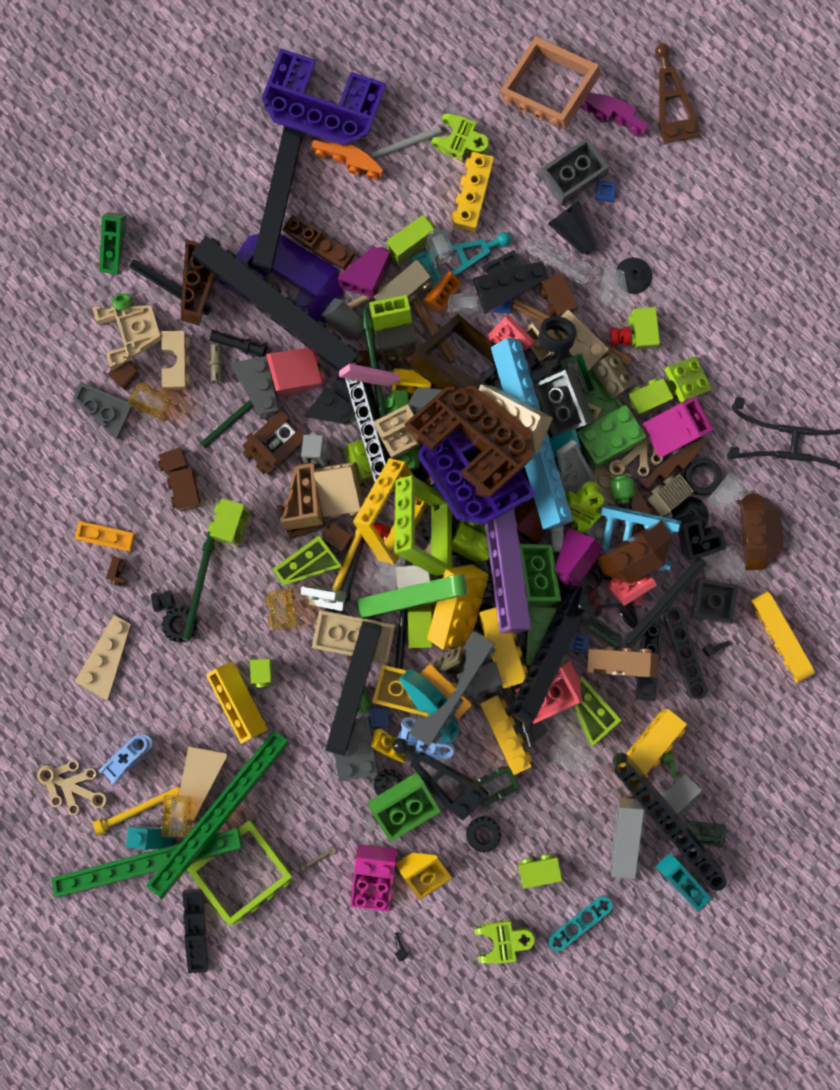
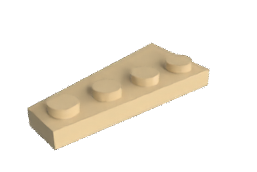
[74,615,132,701]

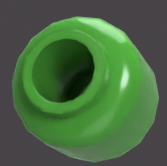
[609,475,636,503]

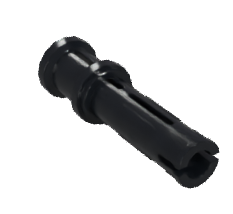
[209,330,268,357]

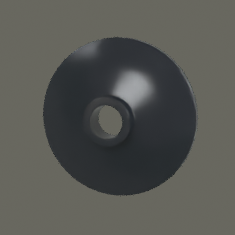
[615,257,652,294]
[671,497,709,529]

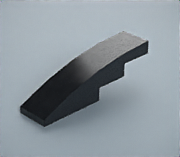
[182,889,208,973]

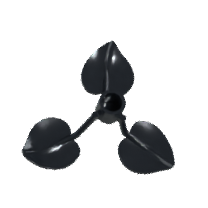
[578,561,638,629]

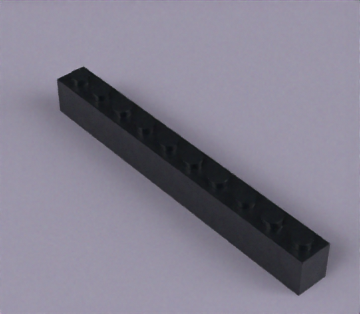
[192,236,358,372]

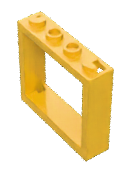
[353,458,428,565]

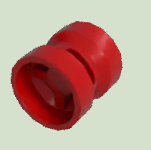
[610,326,631,346]

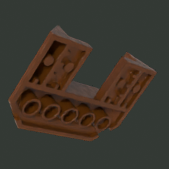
[404,386,533,497]

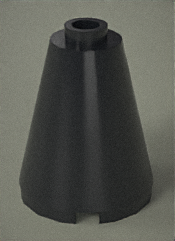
[548,201,597,255]

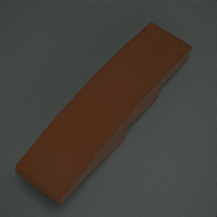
[640,438,708,491]

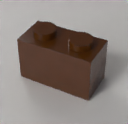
[539,273,578,317]
[167,467,202,512]

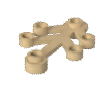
[608,428,663,478]
[37,760,108,816]

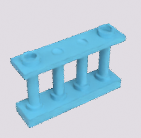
[601,504,681,571]

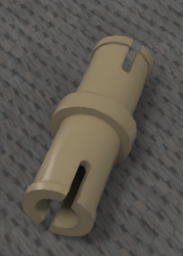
[209,344,224,384]

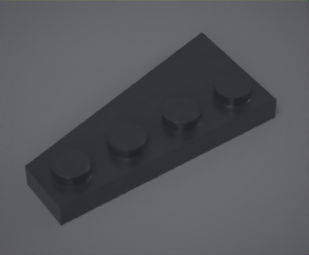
[472,261,549,315]

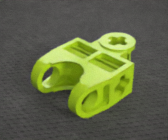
[431,114,488,161]
[565,482,604,534]
[474,919,534,964]

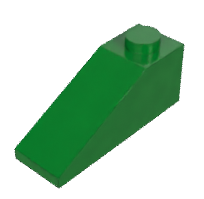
[99,212,126,274]

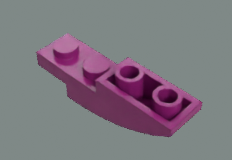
[580,93,649,137]

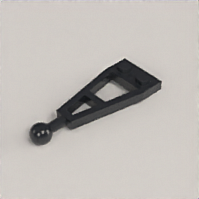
[392,738,489,821]

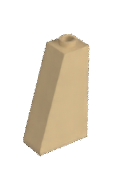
[175,746,229,823]

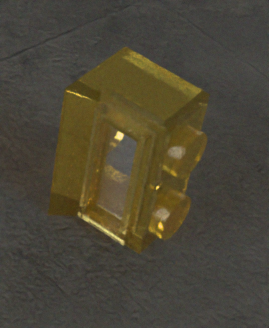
[126,382,172,422]
[265,588,297,630]
[161,795,194,837]

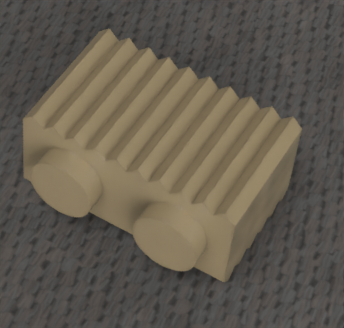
[648,474,694,516]

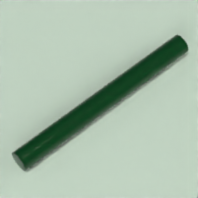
[200,400,253,448]

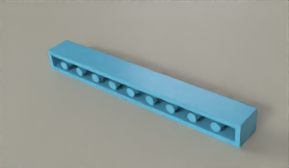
[491,338,573,529]

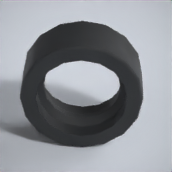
[538,316,577,353]
[684,458,722,496]

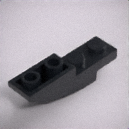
[635,622,663,702]

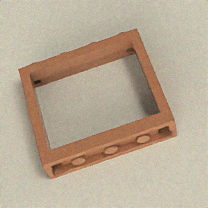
[500,36,601,130]

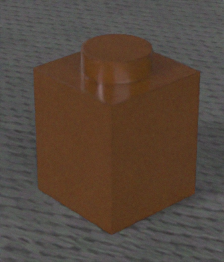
[108,360,140,390]
[157,447,189,475]
[322,523,353,553]

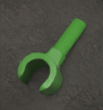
[662,752,678,779]

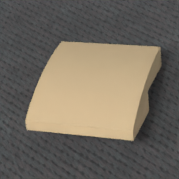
[373,404,418,459]

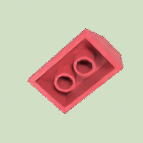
[515,661,582,724]

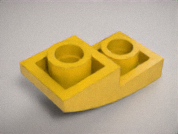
[370,729,410,763]

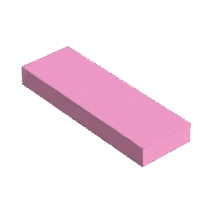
[339,364,399,387]

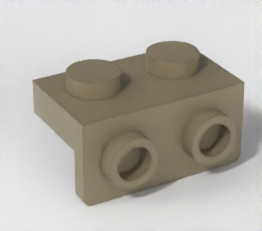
[433,645,466,678]

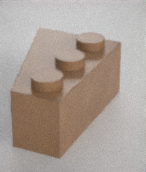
[280,463,323,530]
[587,647,659,678]

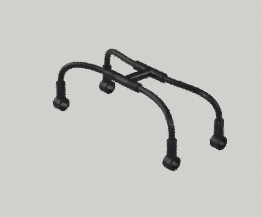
[727,397,840,469]

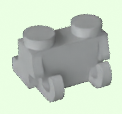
[546,525,571,554]

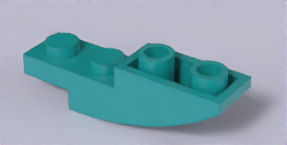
[399,669,461,742]

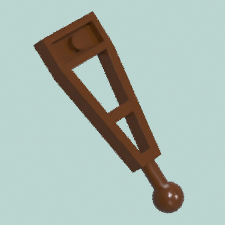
[655,43,700,144]

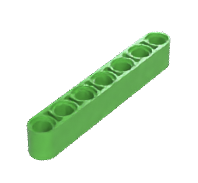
[357,574,468,618]

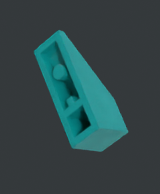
[655,853,712,912]

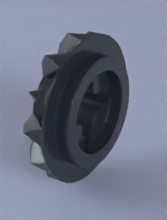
[374,769,404,796]

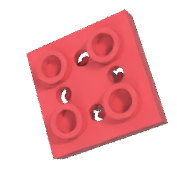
[486,314,535,352]
[605,574,657,606]

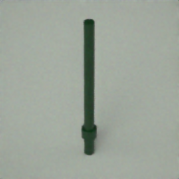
[361,307,386,418]
[183,532,215,641]

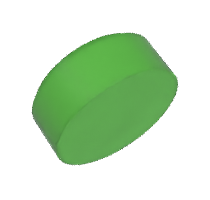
[112,293,132,310]

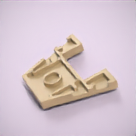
[93,306,162,371]

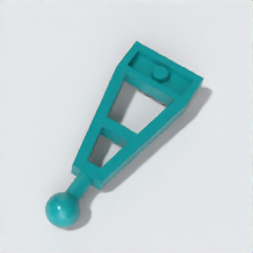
[411,232,512,292]

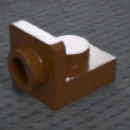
[106,556,128,587]

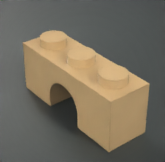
[162,331,191,391]

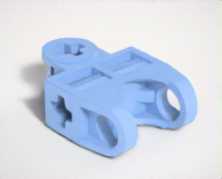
[398,716,458,759]
[99,735,153,785]

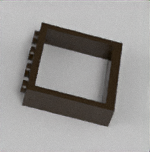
[409,314,498,390]

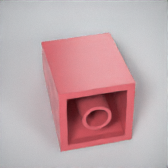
[266,348,325,398]

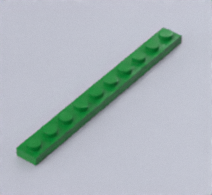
[146,731,290,899]
[52,829,243,898]

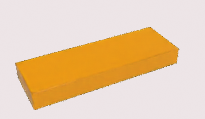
[75,521,135,552]
[420,664,472,719]

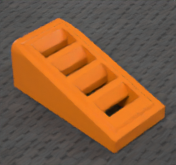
[423,271,462,313]

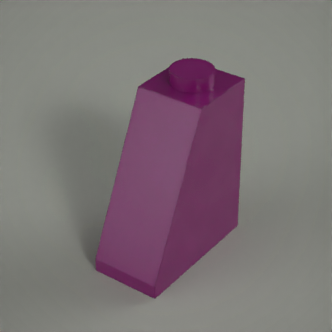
[338,246,392,299]
[555,528,604,586]

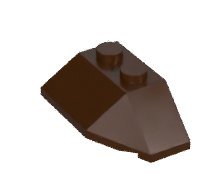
[739,494,784,571]
[596,520,672,584]

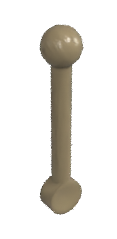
[300,847,336,872]

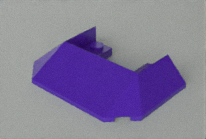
[261,48,386,146]
[218,234,343,324]
[418,430,536,525]

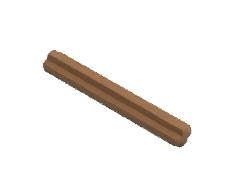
[411,297,457,363]

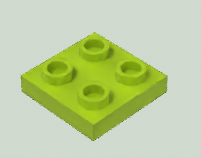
[664,356,712,403]

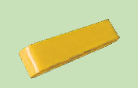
[750,591,815,683]

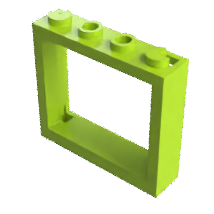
[394,475,452,576]
[187,819,293,926]

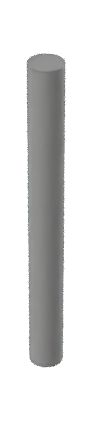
[370,127,442,159]

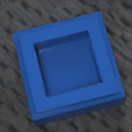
[595,181,616,202]
[369,707,390,728]

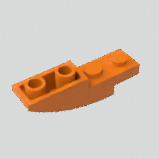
[311,140,383,180]

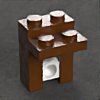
[242,410,305,476]

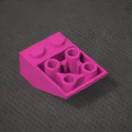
[642,396,713,458]
[350,844,397,912]

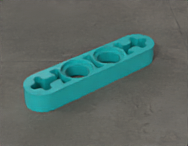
[548,895,613,951]

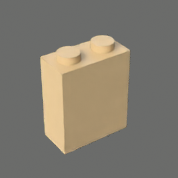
[314,462,363,518]

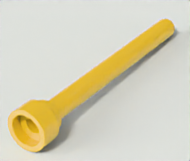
[332,518,370,590]
[93,787,180,836]

